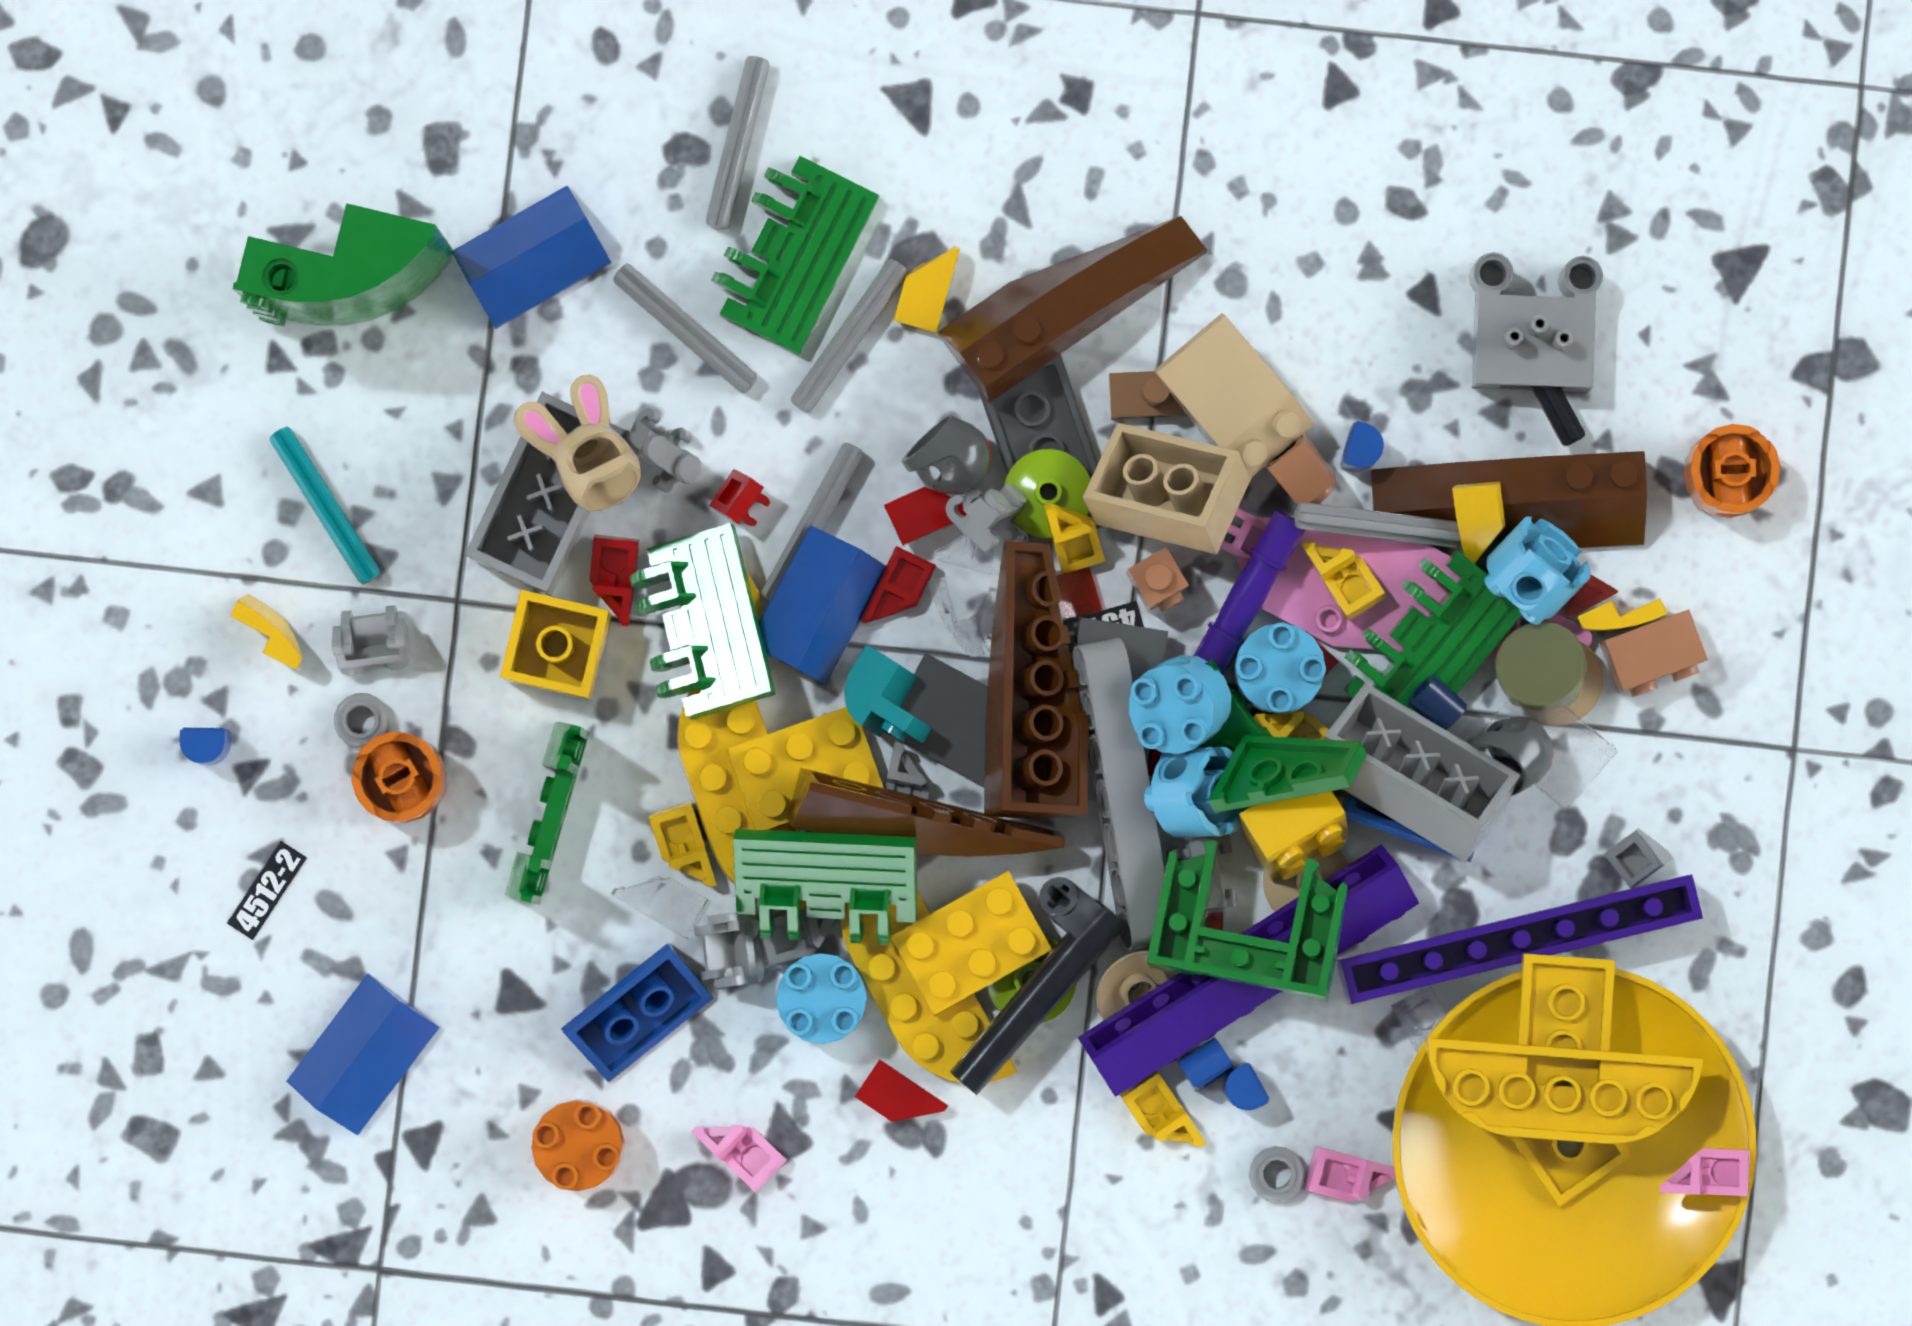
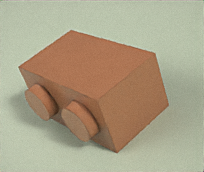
[1599,609,1708,697]

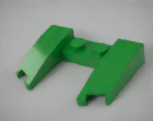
[505,722,590,905]
[1146,840,1348,1002]

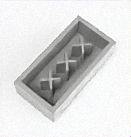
[465,391,625,596]
[1323,683,1520,863]

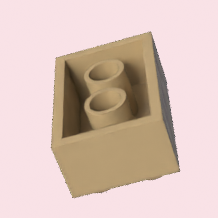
[1083,422,1251,555]

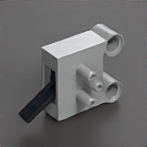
[1469,252,1603,447]

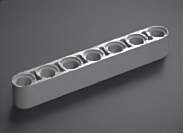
[1073,637,1165,951]

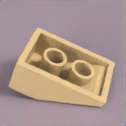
[1154,313,1314,478]

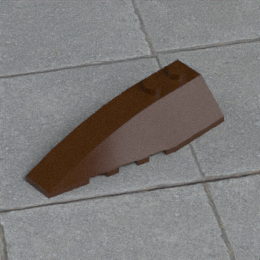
[937,216,1207,403]
[1371,451,1647,548]
[984,541,1089,819]
[787,768,1066,857]

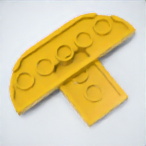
[677,689,884,910]
[841,871,1053,1083]
[1427,954,1703,1144]

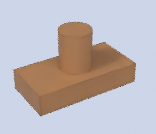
[1109,371,1188,419]

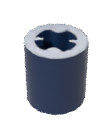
[1407,673,1467,730]

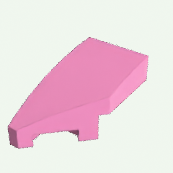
[691,1125,787,1193]
[1304,1146,1395,1202]
[1660,1148,1750,1196]

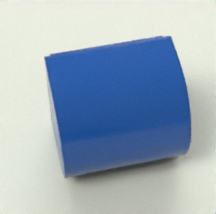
[1339,421,1384,472]
[179,727,231,765]
[1177,1037,1233,1092]
[1223,1062,1270,1110]

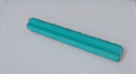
[269,426,380,585]

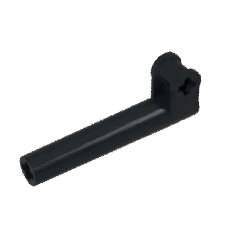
[950,877,1126,1096]

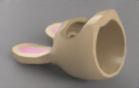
[513,374,641,511]

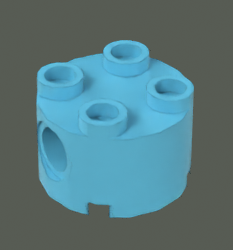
[1484,517,1590,625]
[1234,622,1326,714]
[1129,655,1231,754]
[1144,747,1248,837]
[776,953,868,1044]

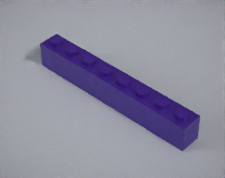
[1077,844,1419,1097]
[1336,874,1703,1004]

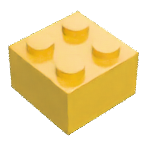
[500,590,612,701]
[1239,791,1349,882]

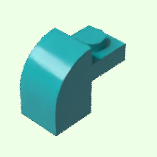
[844,644,932,743]

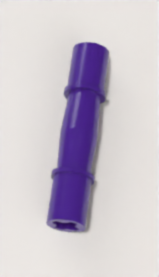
[1193,510,1306,675]

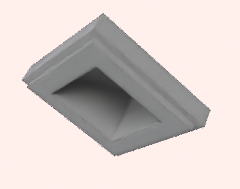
[1604,828,1673,888]

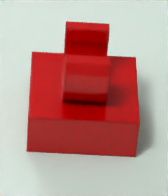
[709,469,770,526]

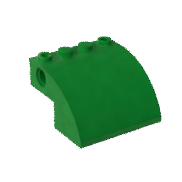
[232,203,453,326]

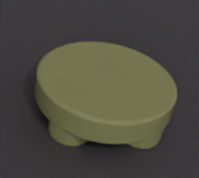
[1495,622,1587,711]

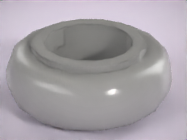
[334,693,389,748]
[1249,1146,1305,1202]

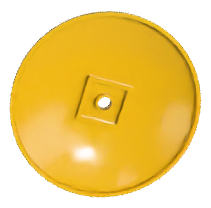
[1392,968,1757,1326]

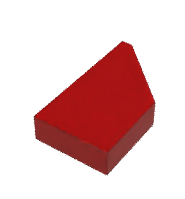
[860,546,936,624]
[854,1059,949,1122]

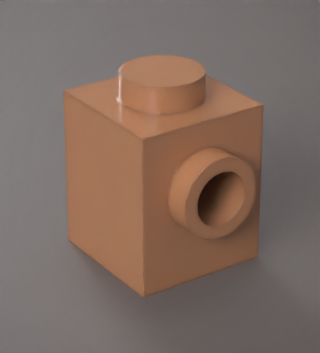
[1267,433,1336,505]
[1126,547,1189,613]

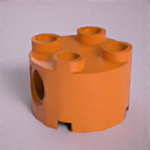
[1683,424,1781,518]
[351,732,447,823]
[531,1099,625,1191]

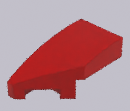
[884,487,967,547]
[589,534,640,626]

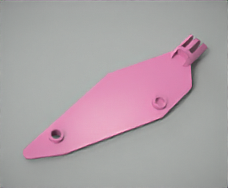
[1220,508,1592,658]

